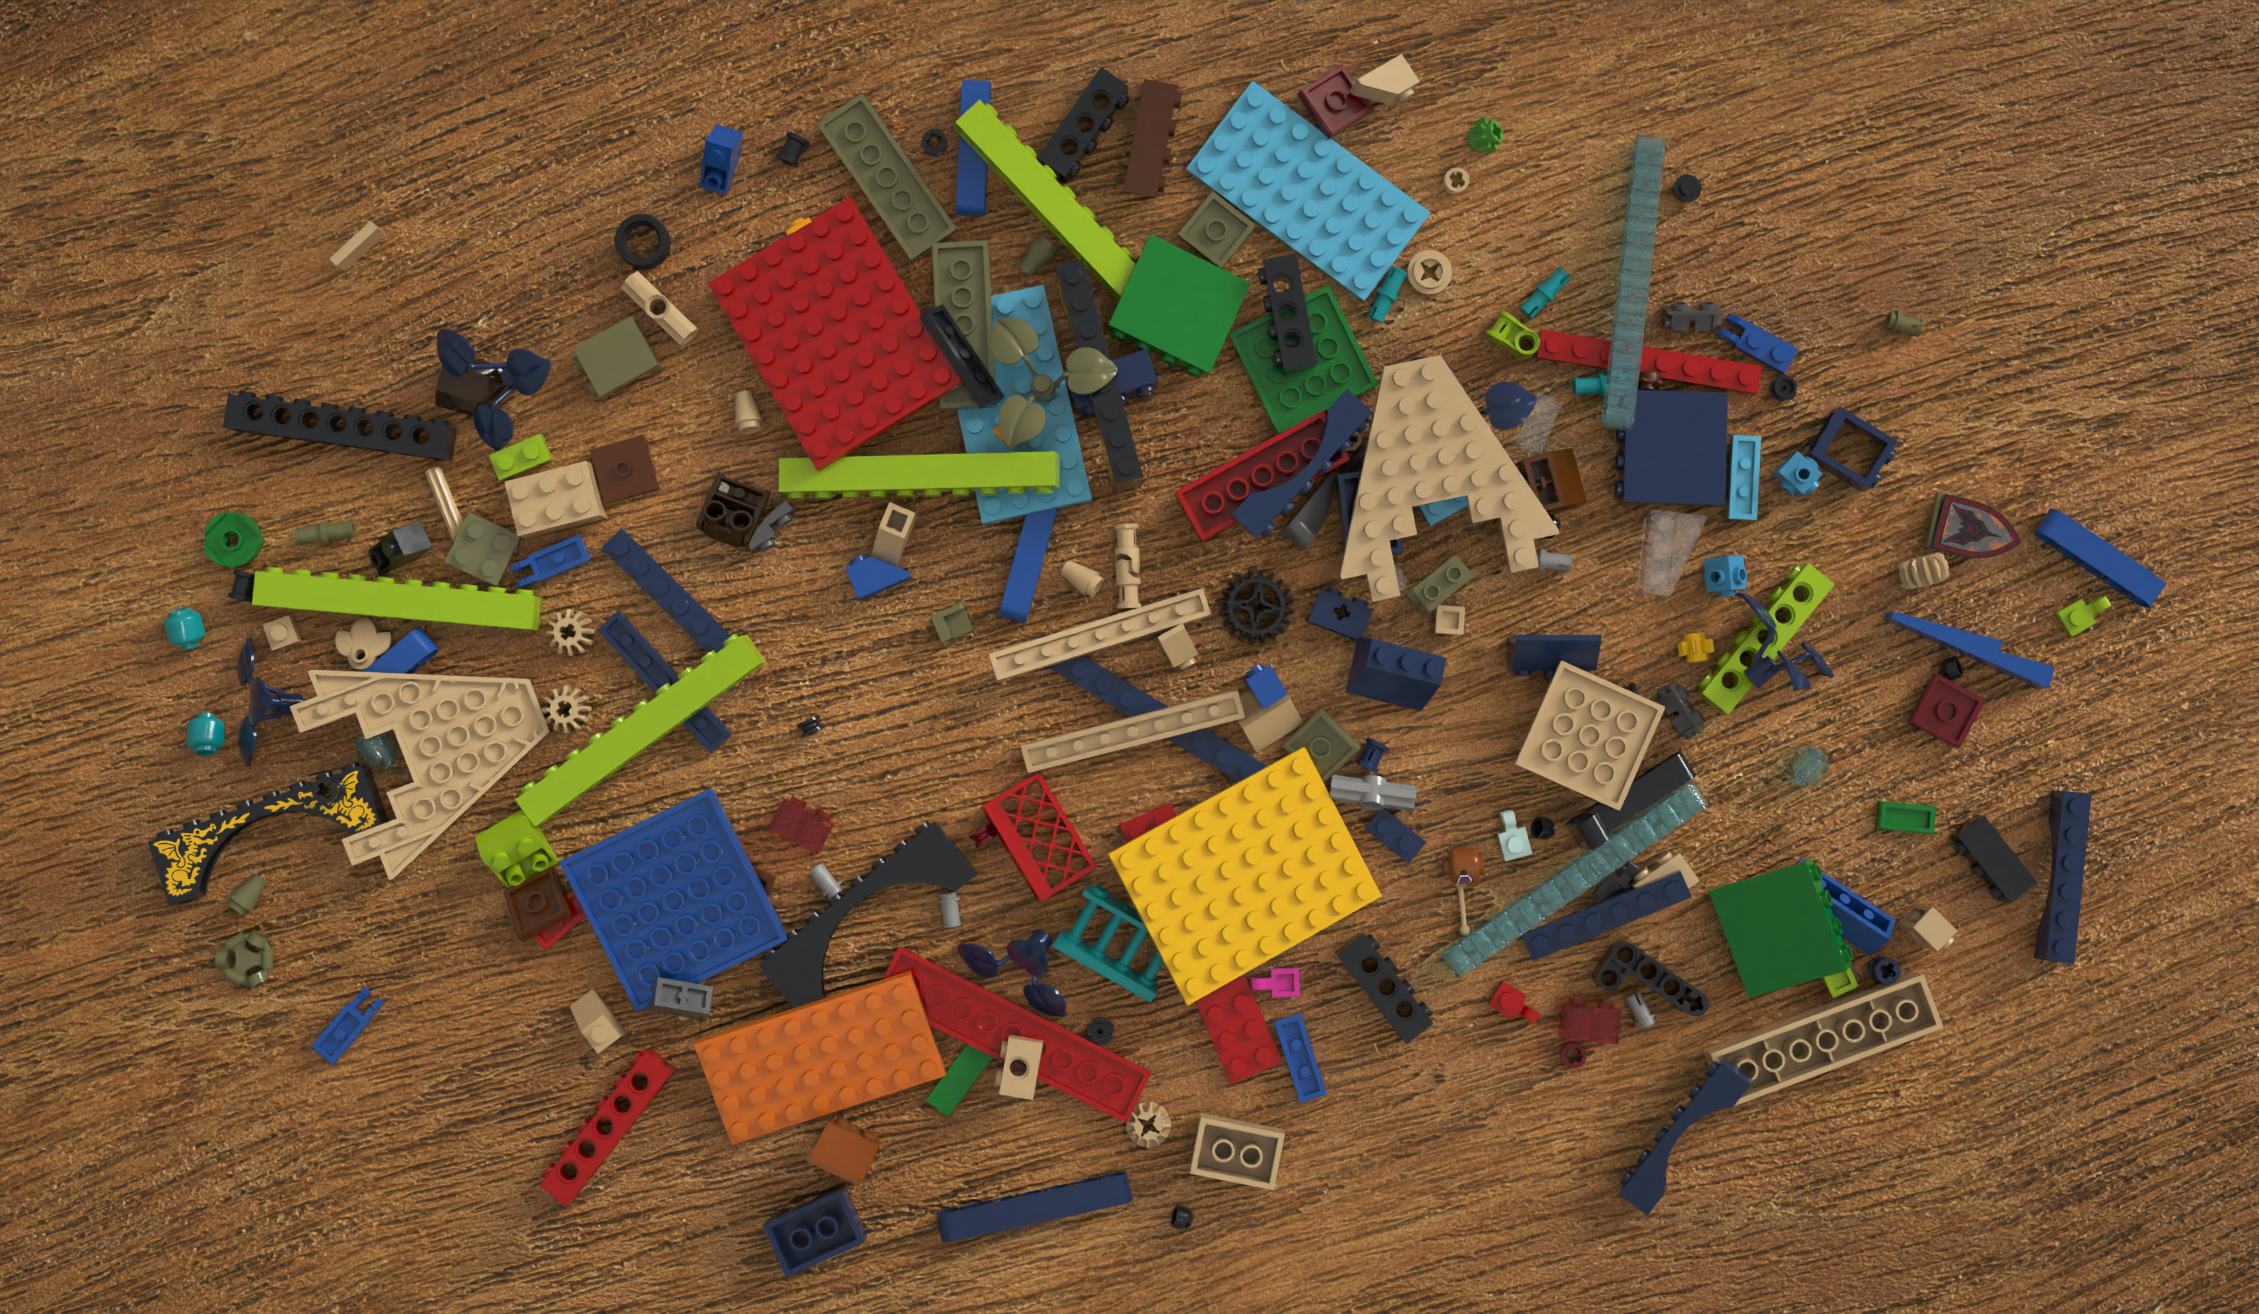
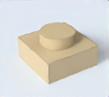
[1434,605,1465,636]
[263,615,302,651]

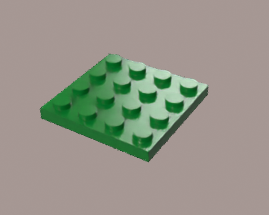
[1228,285,1378,435]

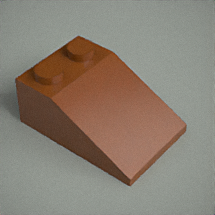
[807,1117,882,1186]

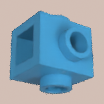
[1772,451,1822,497]
[1704,556,1747,597]

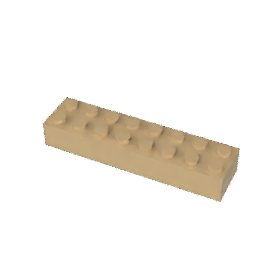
[1703,972,1944,1106]

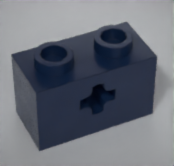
[1307,587,1373,641]

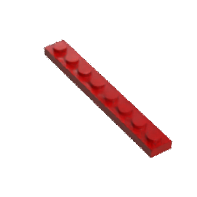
[1535,329,1762,395]

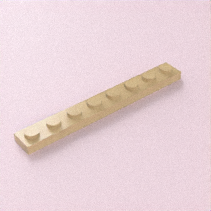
[988,588,1211,682]
[1021,689,1246,773]

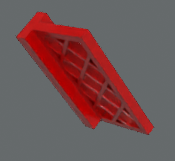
[980,772,1097,903]

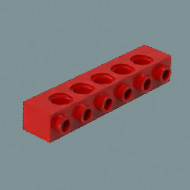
[540,1048,677,1207]

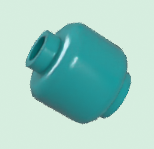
[163,607,206,650]
[186,713,225,756]

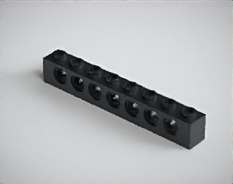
[223,391,457,462]

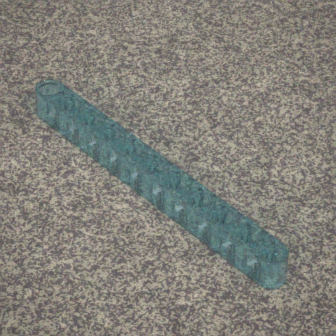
[1601,134,1666,431]
[1441,780,1709,978]

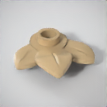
[335,616,391,671]

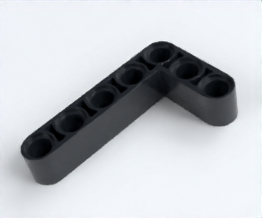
[1565,751,1696,850]

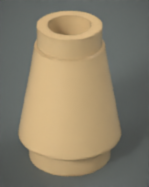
[735,391,763,434]
[1060,560,1104,597]

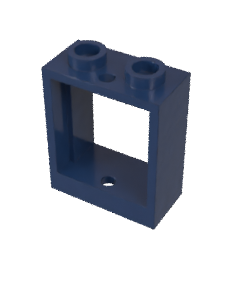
[1804,406,1897,492]

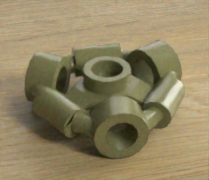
[215,930,273,988]

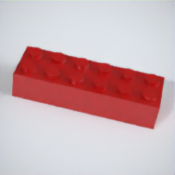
[1174,410,1350,543]

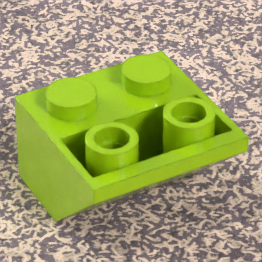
[475,809,559,889]

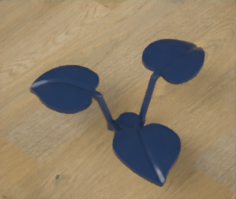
[437,329,552,451]
[1410,357,1537,430]
[1735,592,1835,691]
[237,637,303,766]
[957,930,1068,1017]

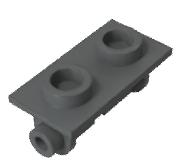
[1662,301,1724,331]
[1657,681,1705,740]

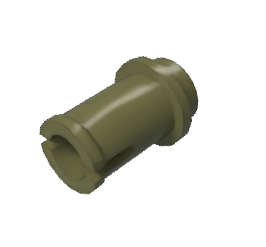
[1884,310,1924,337]

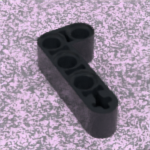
[1592,940,1709,1017]

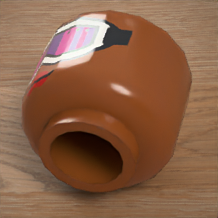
[1442,847,1484,884]

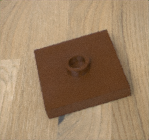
[590,435,660,504]
[503,866,572,942]

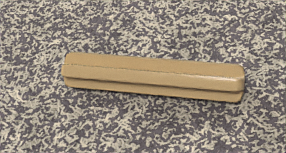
[425,466,463,542]

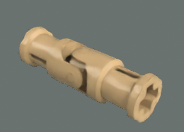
[1114,524,1141,609]

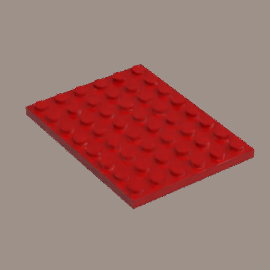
[708,196,963,471]

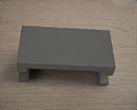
[646,977,713,1020]

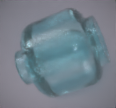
[355,732,398,768]
[1787,745,1830,788]

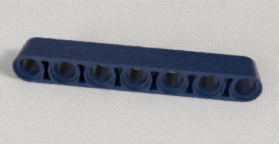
[936,1172,1132,1243]

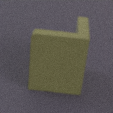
[930,603,973,643]

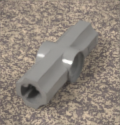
[1330,775,1417,812]

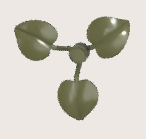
[990,317,1118,448]

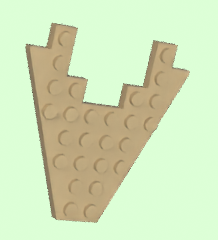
[1339,355,1559,602]
[290,670,550,880]

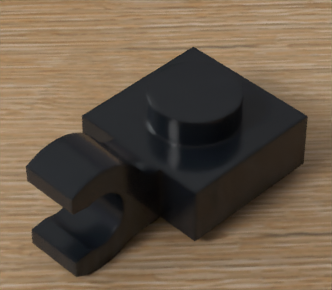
[1593,860,1640,900]

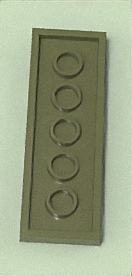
[817,93,958,262]
[932,240,997,410]

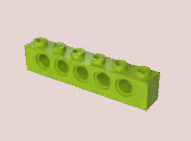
[1696,563,1835,715]

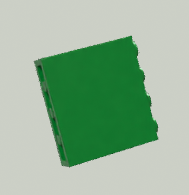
[1105,234,1251,378]
[1709,857,1853,998]

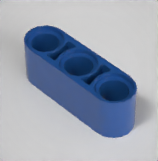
[363,627,439,674]

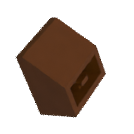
[1518,448,1587,513]

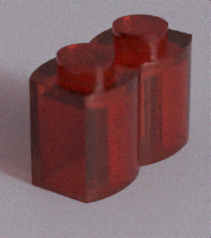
[768,795,836,854]
[1558,998,1621,1044]

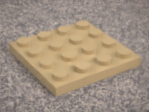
[1514,661,1665,811]

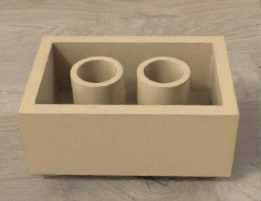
[504,461,607,539]
[1189,1113,1285,1190]

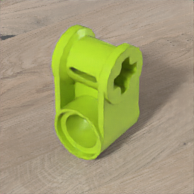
[1484,310,1540,360]

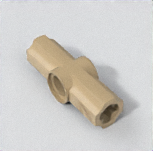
[621,271,699,347]

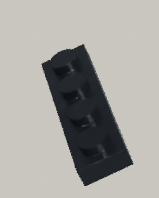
[919,305,1005,409]

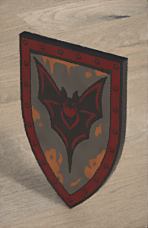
[1930,494,2021,559]

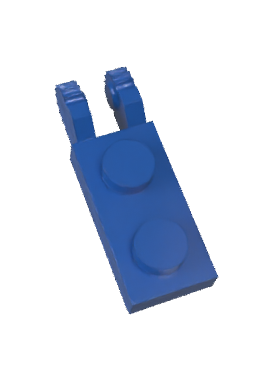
[1717,313,1798,374]
[509,534,592,589]
[311,987,385,1065]

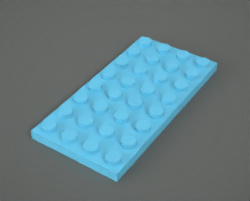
[1186,81,1431,303]
[957,285,1092,525]

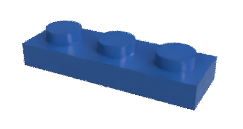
[1274,1012,1327,1103]

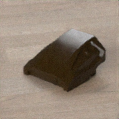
[435,359,503,416]
[696,472,771,547]

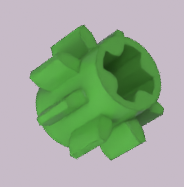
[1468,117,1503,154]

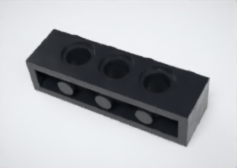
[1037,67,1130,183]
[1258,253,1317,374]
[1335,932,1433,1044]

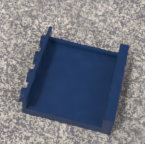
[1614,390,1728,508]

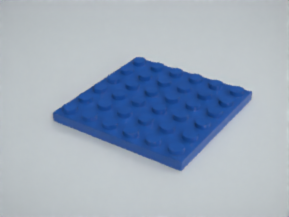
[559,788,788,1012]

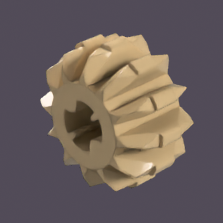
[1898,552,1949,589]
[546,609,595,657]
[542,686,592,733]

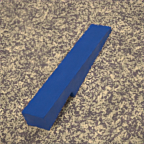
[1883,612,2055,689]

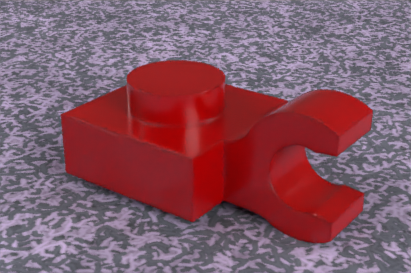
[1487,981,1540,1024]

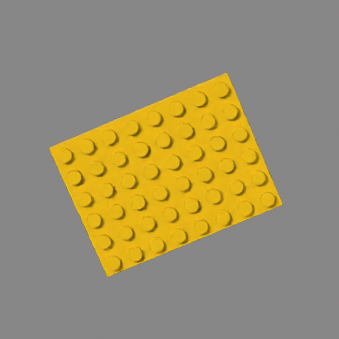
[1107,747,1382,1005]

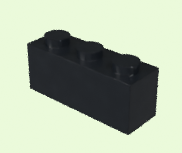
[1949,815,2037,903]

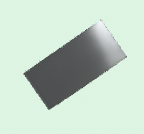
[749,500,796,553]

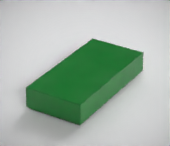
[1875,801,1936,835]

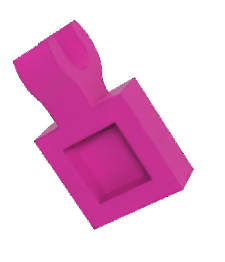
[1250,967,1300,998]

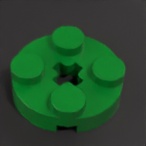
[204,512,264,569]

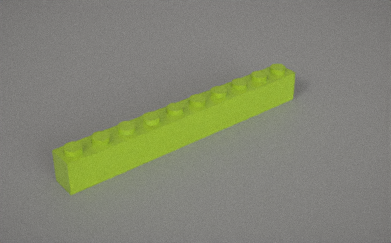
[954,99,1136,302]
[779,451,1060,500]
[252,567,542,631]
[515,634,766,827]

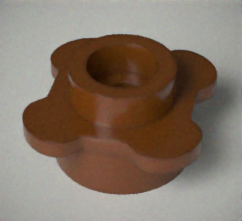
[1633,371,1664,391]

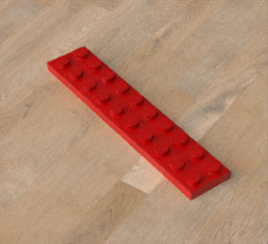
[1120,803,1282,1084]
[882,946,1152,1123]

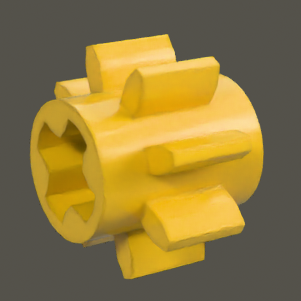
[1677,632,1714,663]

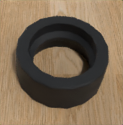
[615,214,671,270]

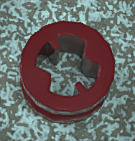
[969,823,997,848]
[1560,1042,1586,1068]

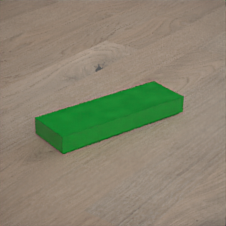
[926,1044,993,1117]

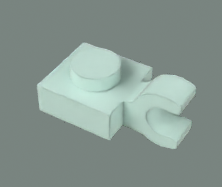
[1497,809,1532,861]

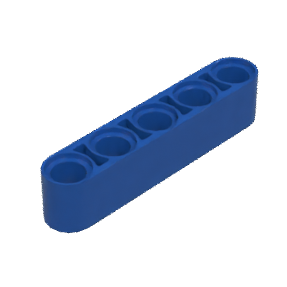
[956,80,991,216]
[999,508,1058,624]
[2034,508,2166,608]

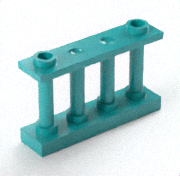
[1052,883,1163,1003]

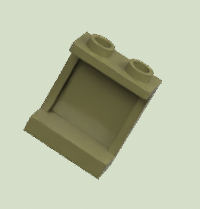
[572,316,663,401]
[1404,555,1474,616]

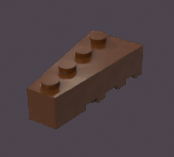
[1123,79,1183,198]

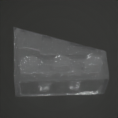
[1636,509,1708,599]

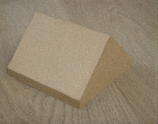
[1236,691,1304,753]

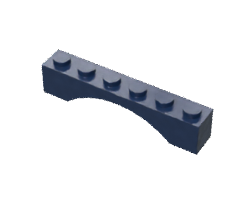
[1231,389,1372,540]
[2034,790,2092,964]
[1619,1057,1752,1215]

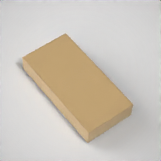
[330,221,385,271]

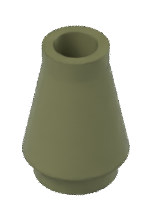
[1019,234,1058,276]
[226,873,268,916]

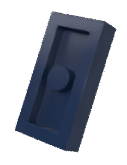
[1364,808,1426,864]

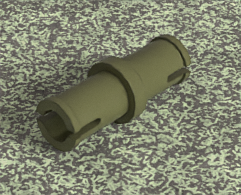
[294,520,356,545]

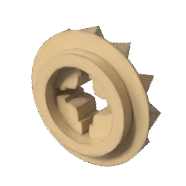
[1407,250,1452,295]
[1126,1102,1171,1148]

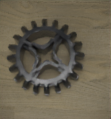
[1218,569,1294,645]

